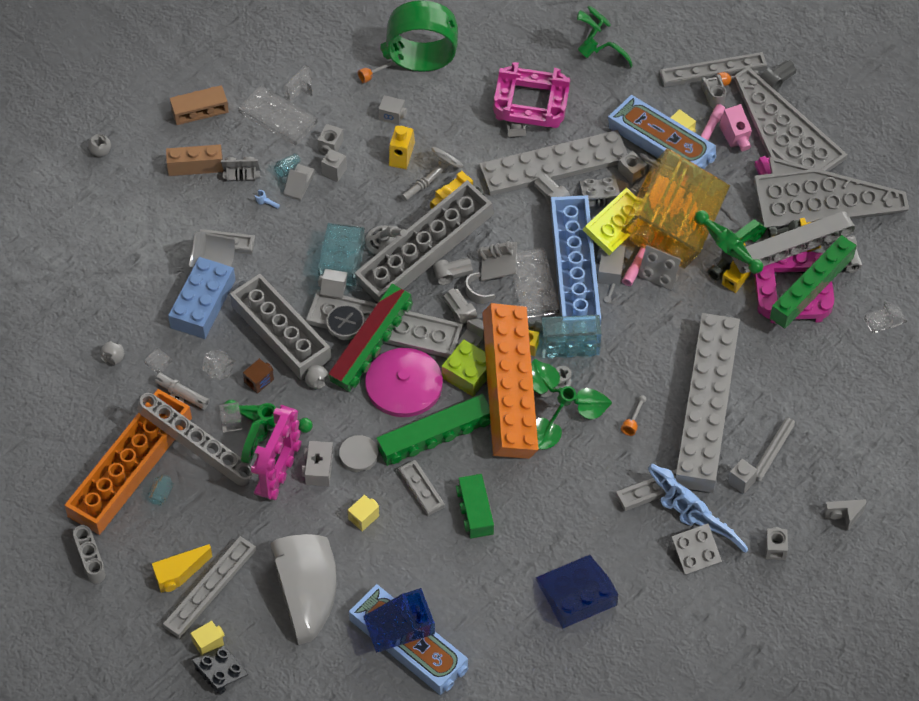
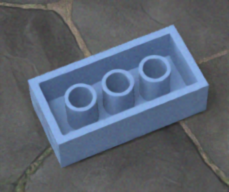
[168,257,235,339]

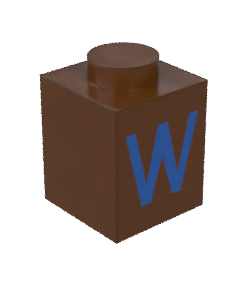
[243,358,274,394]

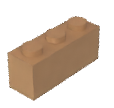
[170,85,229,125]
[166,144,224,176]

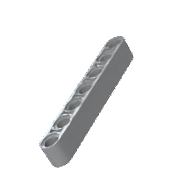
[732,211,856,273]
[137,393,253,486]

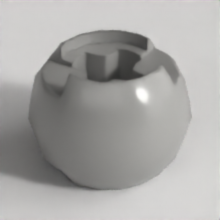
[88,134,111,157]
[100,341,125,365]
[305,365,329,389]

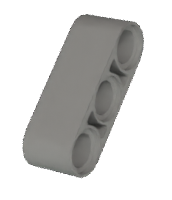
[73,525,106,584]

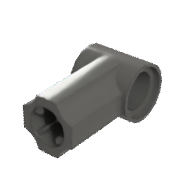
[760,60,797,91]

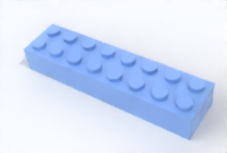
[550,195,601,334]

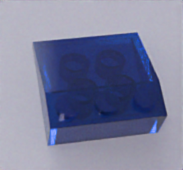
[536,555,619,629]

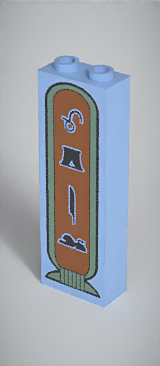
[608,95,717,179]
[349,584,468,695]

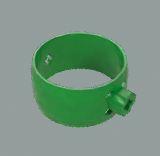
[380,0,458,72]

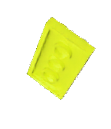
[582,188,645,256]

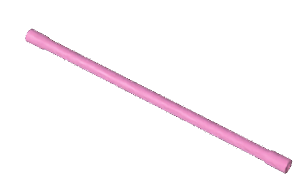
[622,104,725,286]

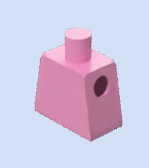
[719,104,752,151]

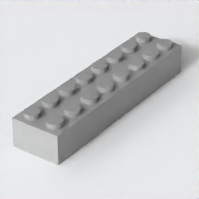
[355,180,494,303]

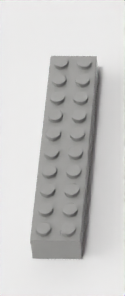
[676,313,740,493]

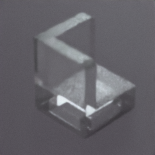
[219,402,242,432]

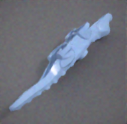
[648,464,748,553]

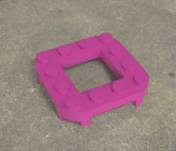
[493,62,570,128]
[754,252,834,323]
[251,405,302,500]

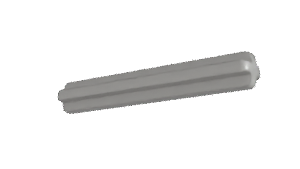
[756,417,795,481]

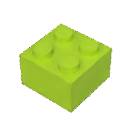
[442,339,487,397]

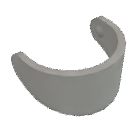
[466,272,496,304]

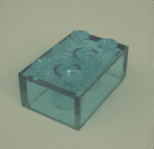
[318,223,365,286]
[541,315,601,358]

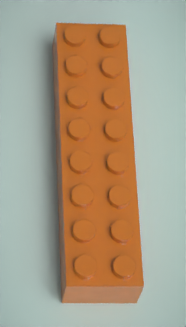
[482,303,538,459]
[64,389,192,535]

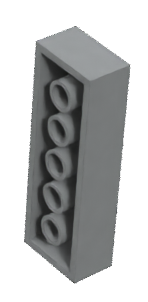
[230,274,331,380]

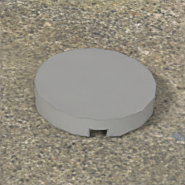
[339,435,378,472]

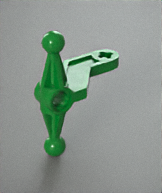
[694,210,767,274]
[223,400,313,464]

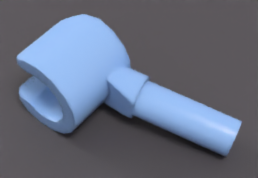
[255,190,280,209]

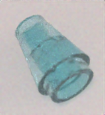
[274,153,301,178]

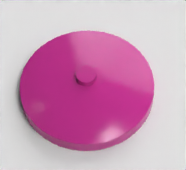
[366,348,443,417]

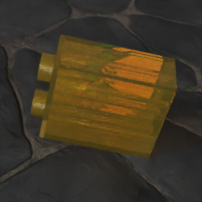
[621,148,730,269]

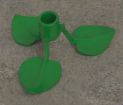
[577,6,633,68]
[531,359,612,450]

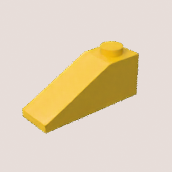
[152,544,213,593]

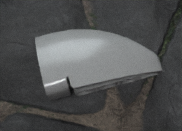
[271,534,337,645]

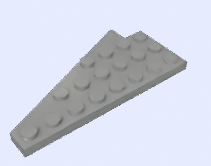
[734,67,848,172]
[754,157,909,230]

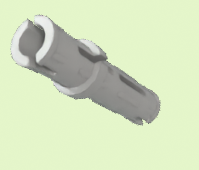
[155,372,210,410]

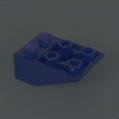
[363,588,435,653]

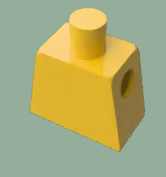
[389,125,415,170]

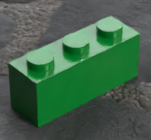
[455,474,494,539]

